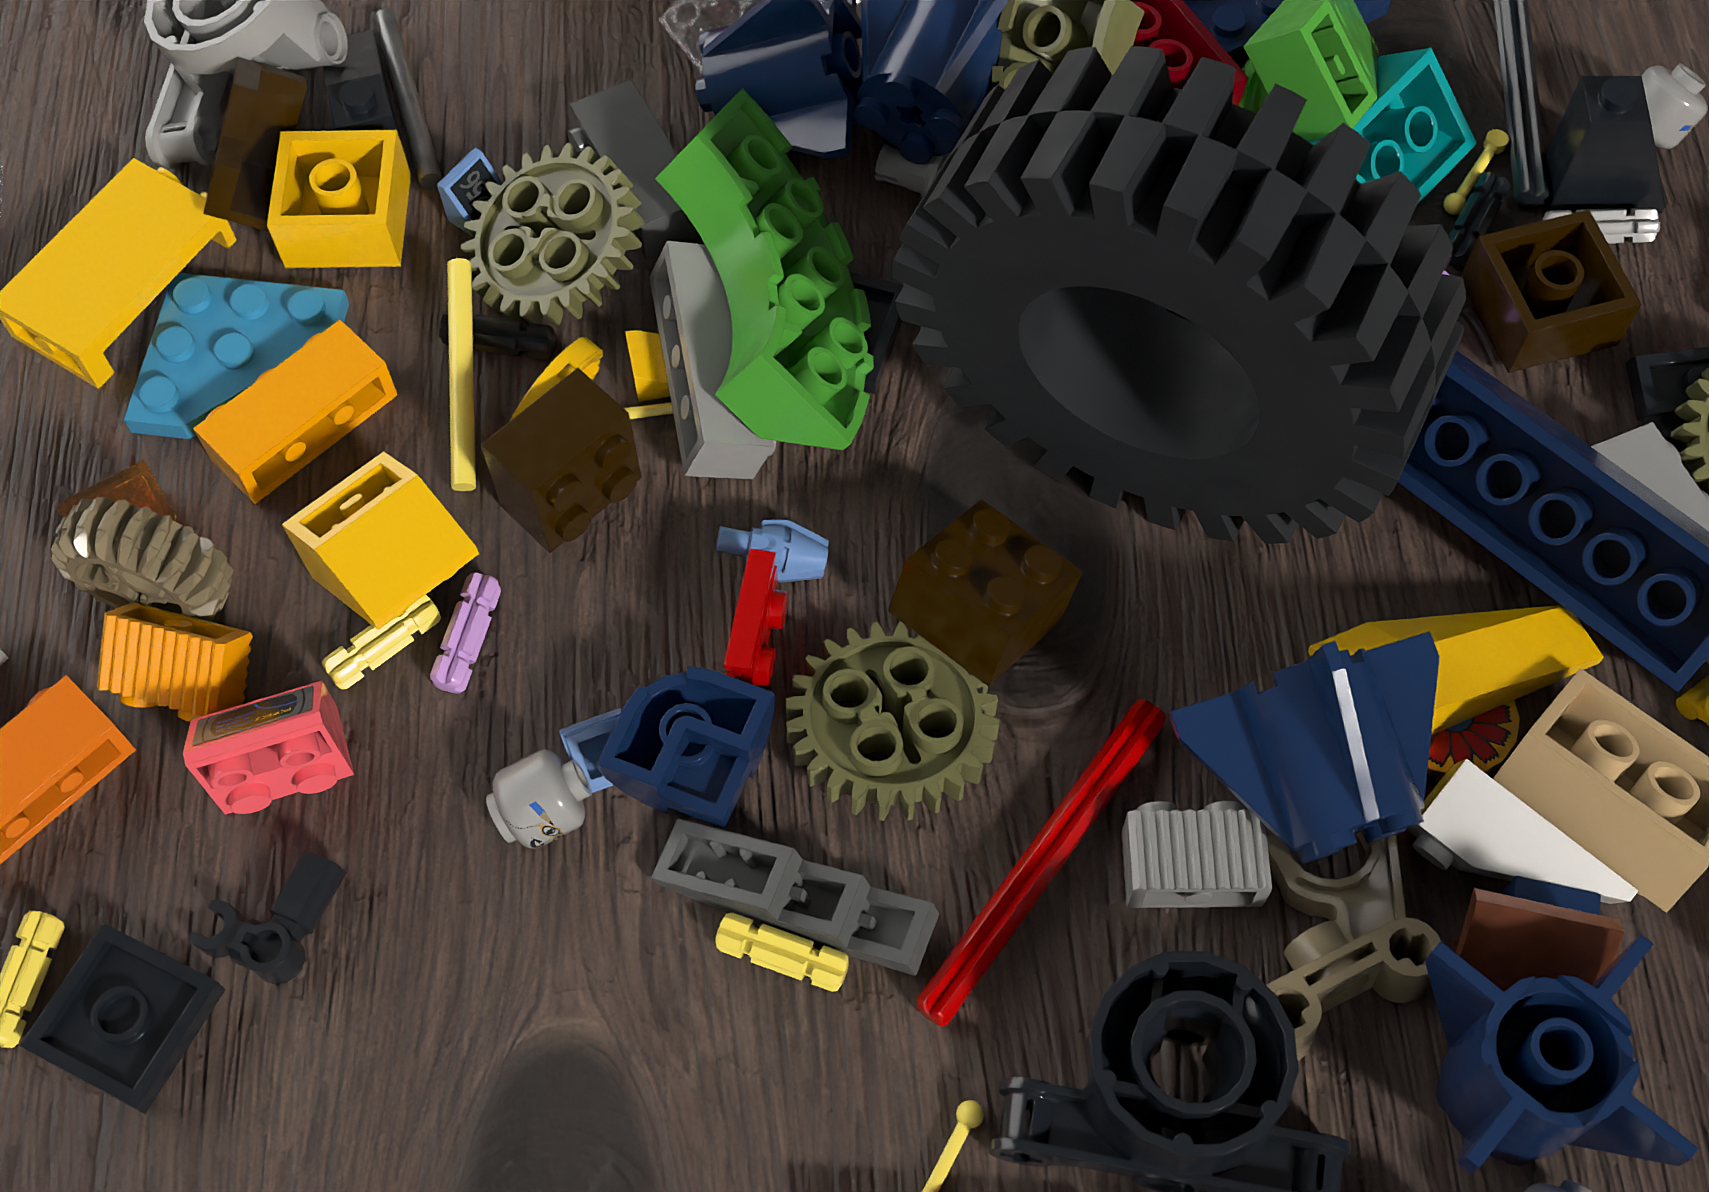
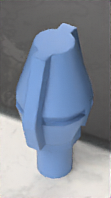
[715,520,829,583]

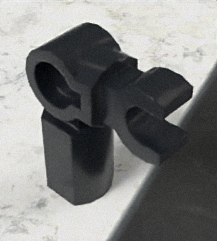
[188,850,346,985]

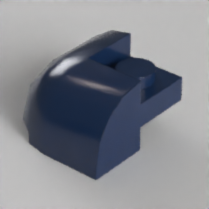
[596,666,775,829]

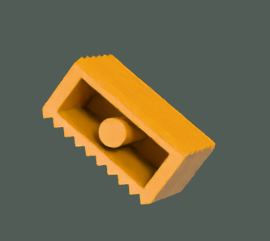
[97,602,253,722]

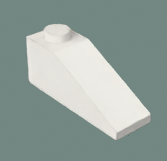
[1406,759,1638,904]

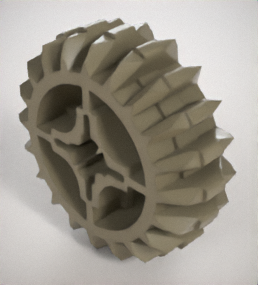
[50,497,234,622]

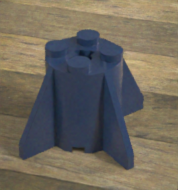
[695,0,863,159]
[853,0,1009,164]
[1169,631,1440,864]
[1425,934,1699,1174]

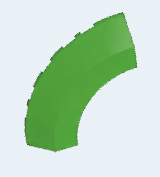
[655,88,874,450]

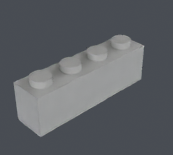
[649,241,776,479]

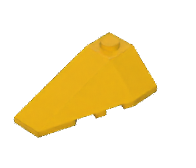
[1308,605,1604,735]

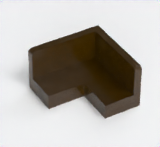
[203,57,307,232]

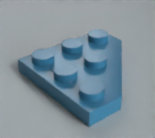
[124,273,349,439]

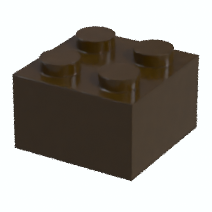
[1461,209,1642,373]
[481,368,642,553]
[888,499,1083,687]

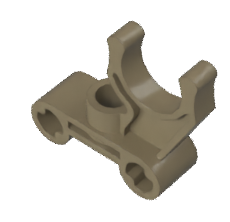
[1267,832,1440,1061]

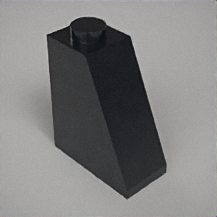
[1545,76,1665,213]

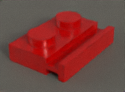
[724,548,788,687]

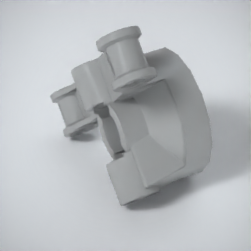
[144,0,348,170]

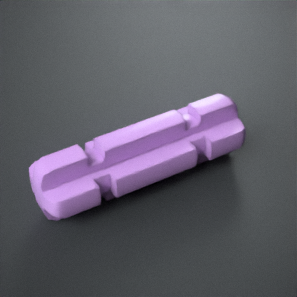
[430,572,501,694]

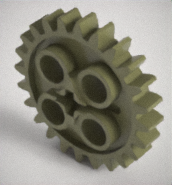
[461,143,644,326]
[786,622,1000,821]

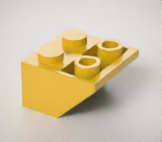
[282,451,479,630]

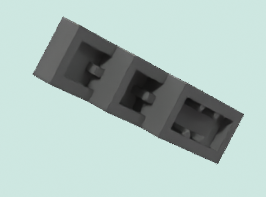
[651,819,940,976]

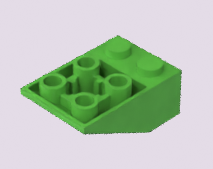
[1243,0,1378,141]

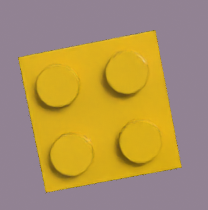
[267,130,411,268]

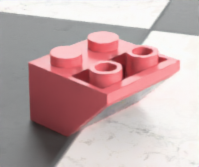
[183,680,354,815]

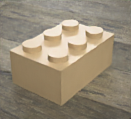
[1493,668,1709,913]

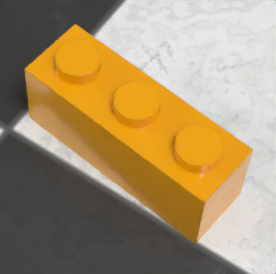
[193,319,398,504]

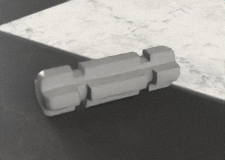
[1543,207,1660,244]

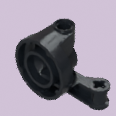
[989,951,1351,1192]

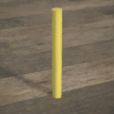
[447,258,476,491]

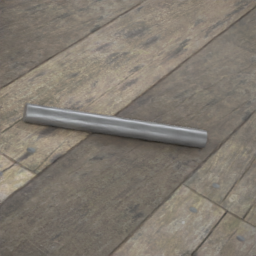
[374,9,442,189]

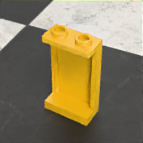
[0,158,237,389]

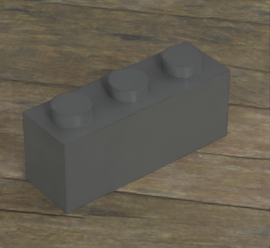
[567,79,701,261]

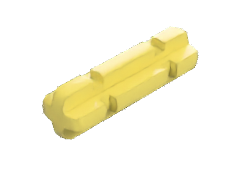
[322,595,441,690]
[0,911,65,1048]
[715,912,849,992]

